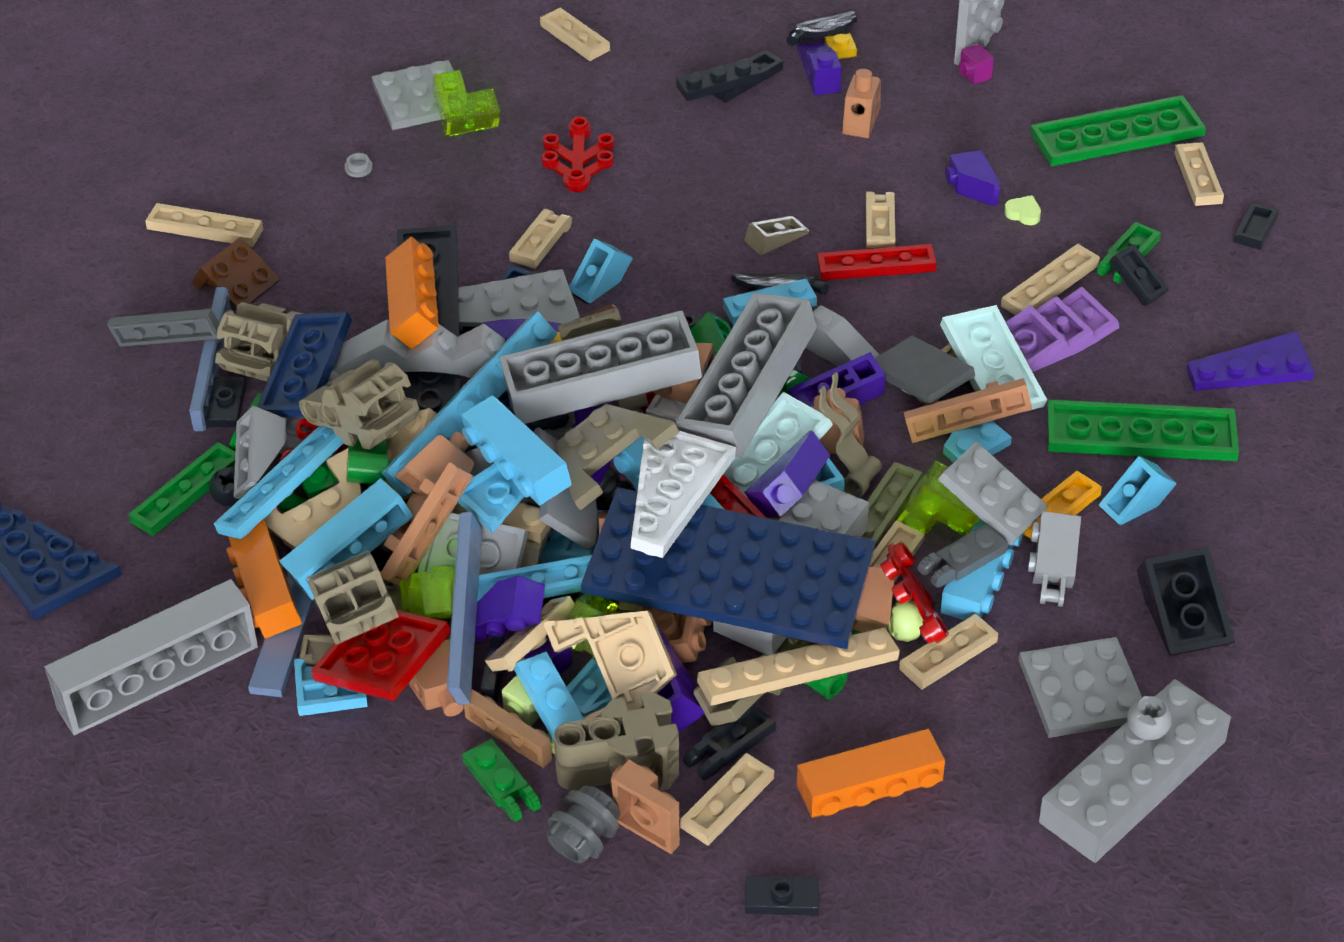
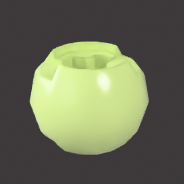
[888,600,923,642]

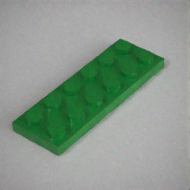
[1030,95,1206,167]
[1047,400,1239,461]

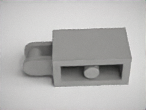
[1028,511,1081,607]

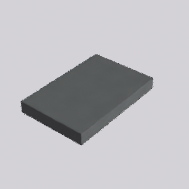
[875,335,975,405]

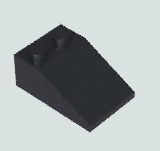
[1137,547,1235,656]

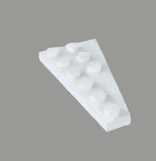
[631,431,736,558]

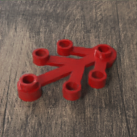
[541,117,614,192]
[880,541,949,644]

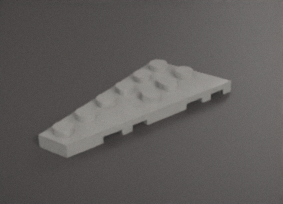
[459,269,580,331]

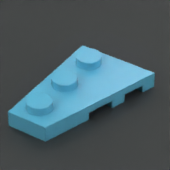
[458,463,524,534]

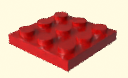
[310,610,451,701]

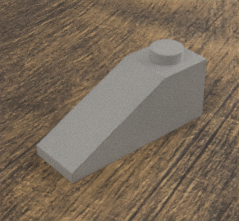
[805,305,880,366]
[234,406,287,499]

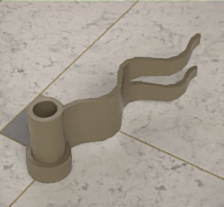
[819,372,882,498]

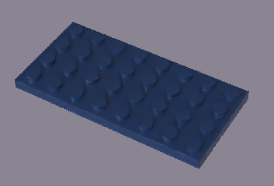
[581,487,876,649]

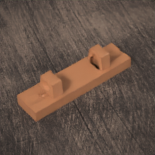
[903,378,1032,443]
[380,462,473,588]

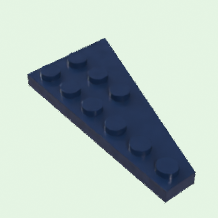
[0,502,122,620]

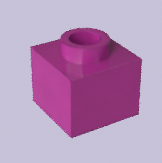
[959,44,994,84]

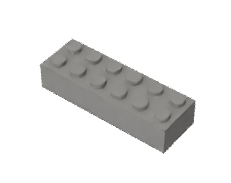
[676,293,817,458]
[499,311,702,424]
[713,480,869,655]
[44,579,258,736]
[1039,679,1231,863]

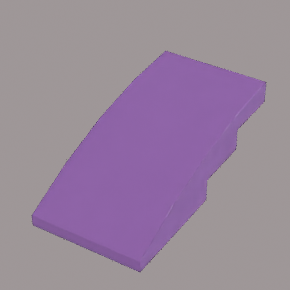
[1006,287,1120,372]

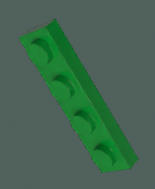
[128,442,235,537]

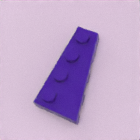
[1187,331,1314,391]

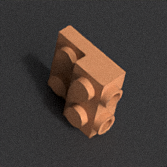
[636,605,712,663]
[611,760,680,854]

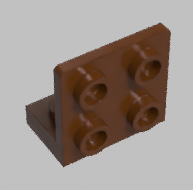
[191,237,280,310]

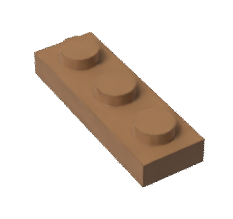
[464,689,552,768]

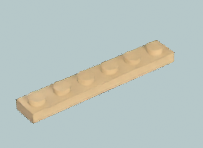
[697,627,900,706]

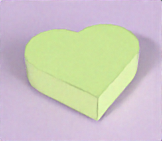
[1004,195,1041,225]

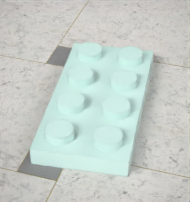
[940,305,1047,413]
[723,392,833,498]

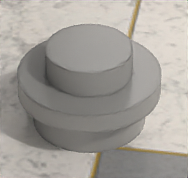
[345,153,373,177]

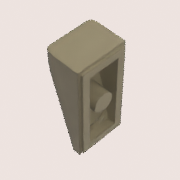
[744,216,809,255]

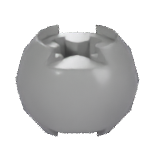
[1127,696,1172,740]

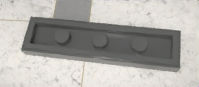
[107,309,220,347]

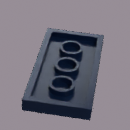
[257,312,352,417]

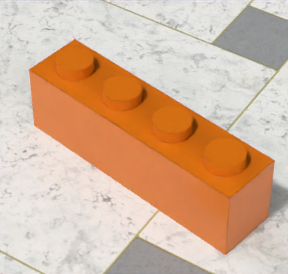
[385,237,439,349]
[226,519,302,639]
[797,729,945,818]

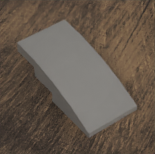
[534,427,597,549]

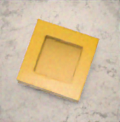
[825,34,857,59]

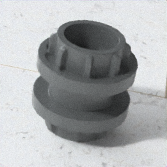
[546,786,621,863]

